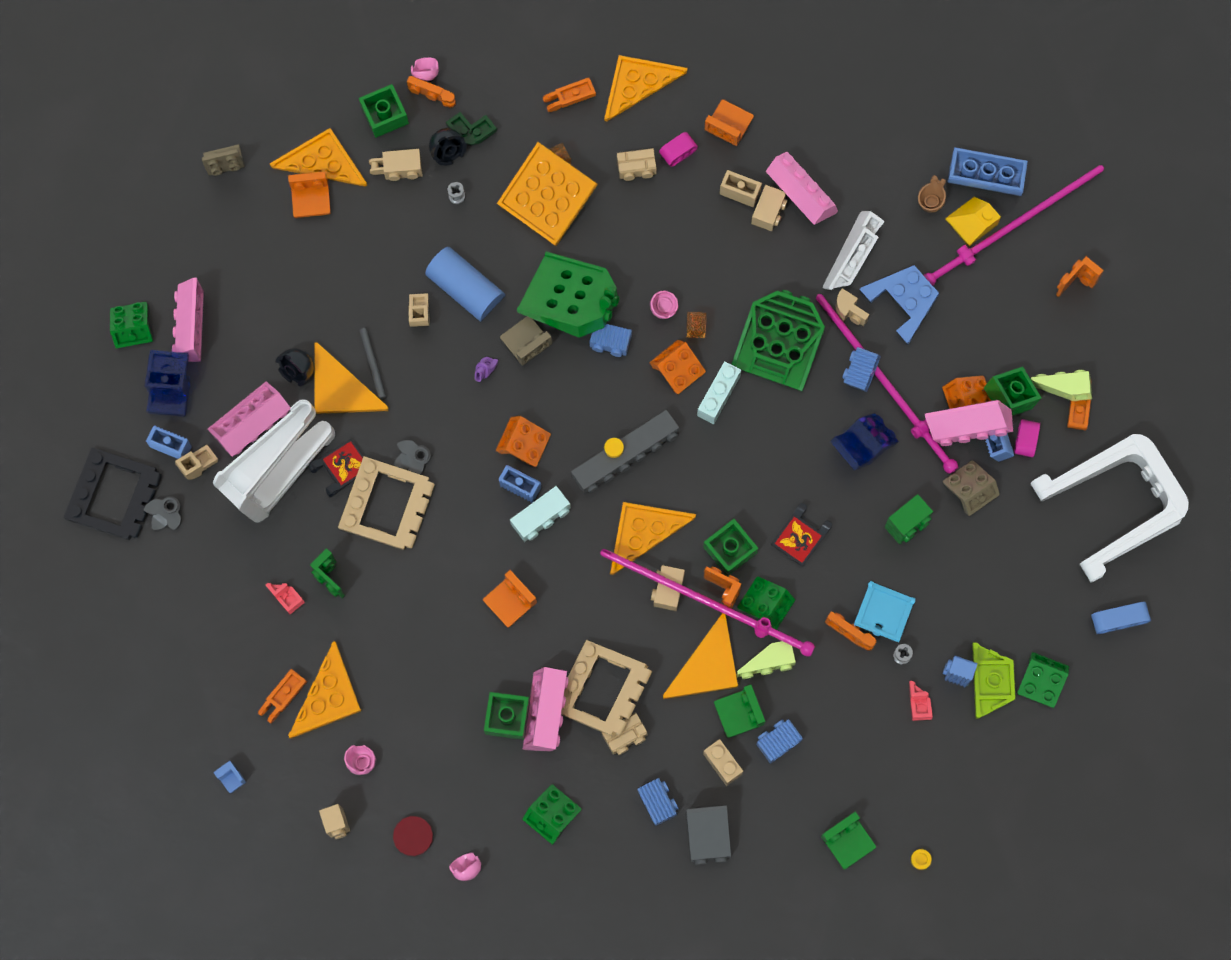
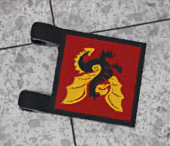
[309,439,364,497]
[771,503,832,567]

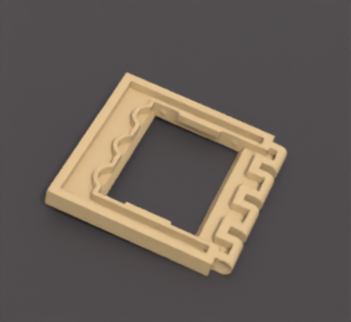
[338,456,435,550]
[561,640,652,737]

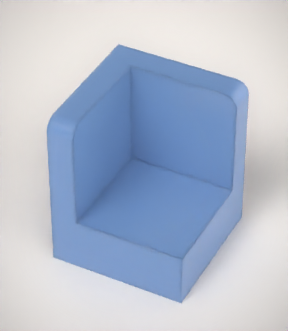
[213,761,246,793]

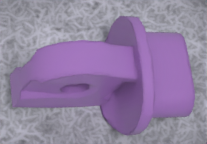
[475,357,498,382]

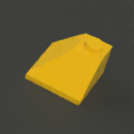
[945,197,1001,246]

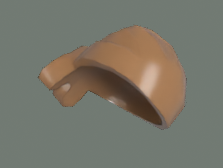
[918,175,946,212]

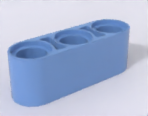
[1091,602,1151,634]

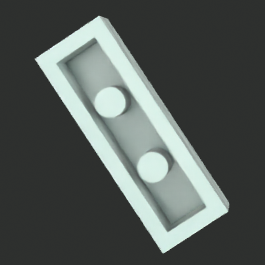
[697,361,741,424]
[510,486,571,542]

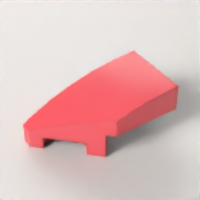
[266,583,305,614]
[909,681,933,721]

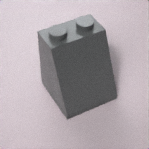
[686,805,731,865]

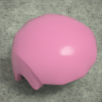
[411,57,439,82]
[650,290,678,319]
[344,745,376,775]
[449,853,481,881]

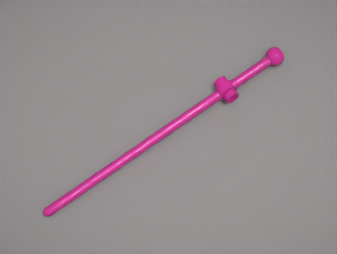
[923,165,1104,286]
[816,294,958,474]
[600,549,815,657]

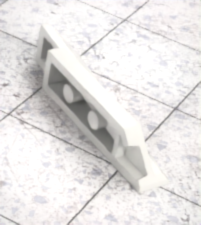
[823,211,884,290]

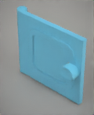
[854,581,916,643]

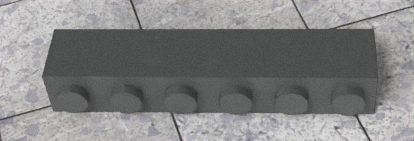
[571,410,679,494]

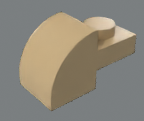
[835,288,870,326]
[409,293,430,327]
[175,445,218,480]

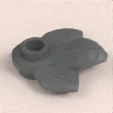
[394,440,431,474]
[144,496,181,530]

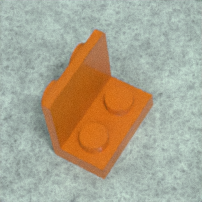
[705,99,754,146]
[288,172,331,218]
[1056,256,1104,297]
[649,340,706,394]
[942,376,991,409]
[496,416,551,467]
[704,566,741,609]
[483,570,537,628]

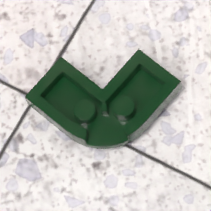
[446,112,497,145]

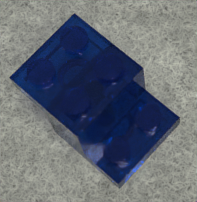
[144,350,191,417]
[830,413,899,470]

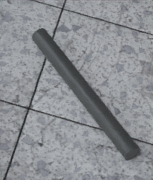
[359,328,386,399]

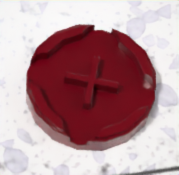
[393,816,433,857]

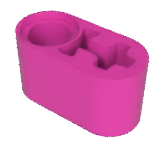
[659,132,698,167]
[1014,419,1040,458]

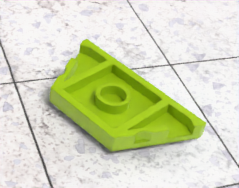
[972,643,1015,719]

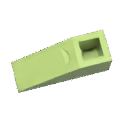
[1031,370,1092,401]
[737,641,796,679]

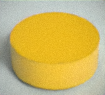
[604,438,624,458]
[911,849,932,870]

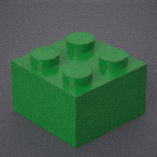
[359,84,409,138]
[984,367,1041,416]
[884,494,933,545]
[703,519,758,577]
[484,692,530,740]

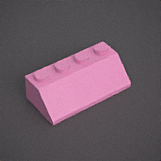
[766,152,838,225]
[172,278,204,362]
[208,381,291,457]
[925,400,1013,446]
[522,667,568,751]

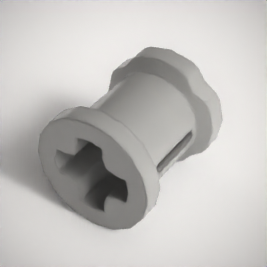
[447,182,465,204]
[893,644,913,665]

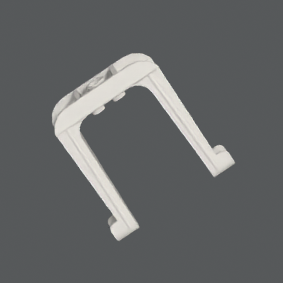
[213,400,336,523]
[1030,434,1188,582]

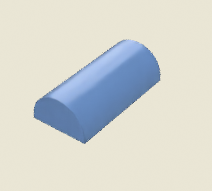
[947,147,1028,196]
[425,247,506,322]

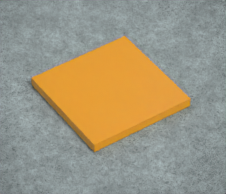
[497,142,598,246]

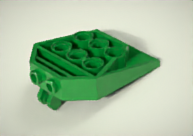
[517,252,620,338]
[731,290,825,391]

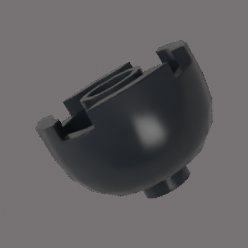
[429,128,467,166]
[275,348,314,386]

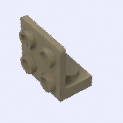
[202,144,245,176]
[500,317,552,366]
[943,460,1000,516]

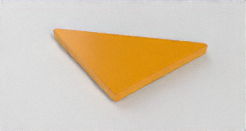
[604,55,687,121]
[270,128,367,187]
[315,343,388,414]
[610,502,696,575]
[663,613,738,699]
[288,641,361,739]

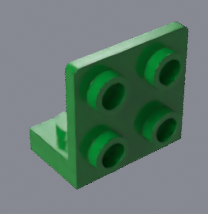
[110,302,153,348]
[310,548,345,599]
[737,577,795,630]
[1017,652,1069,708]
[714,685,765,738]
[522,785,582,845]
[821,811,876,869]

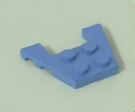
[860,265,939,344]

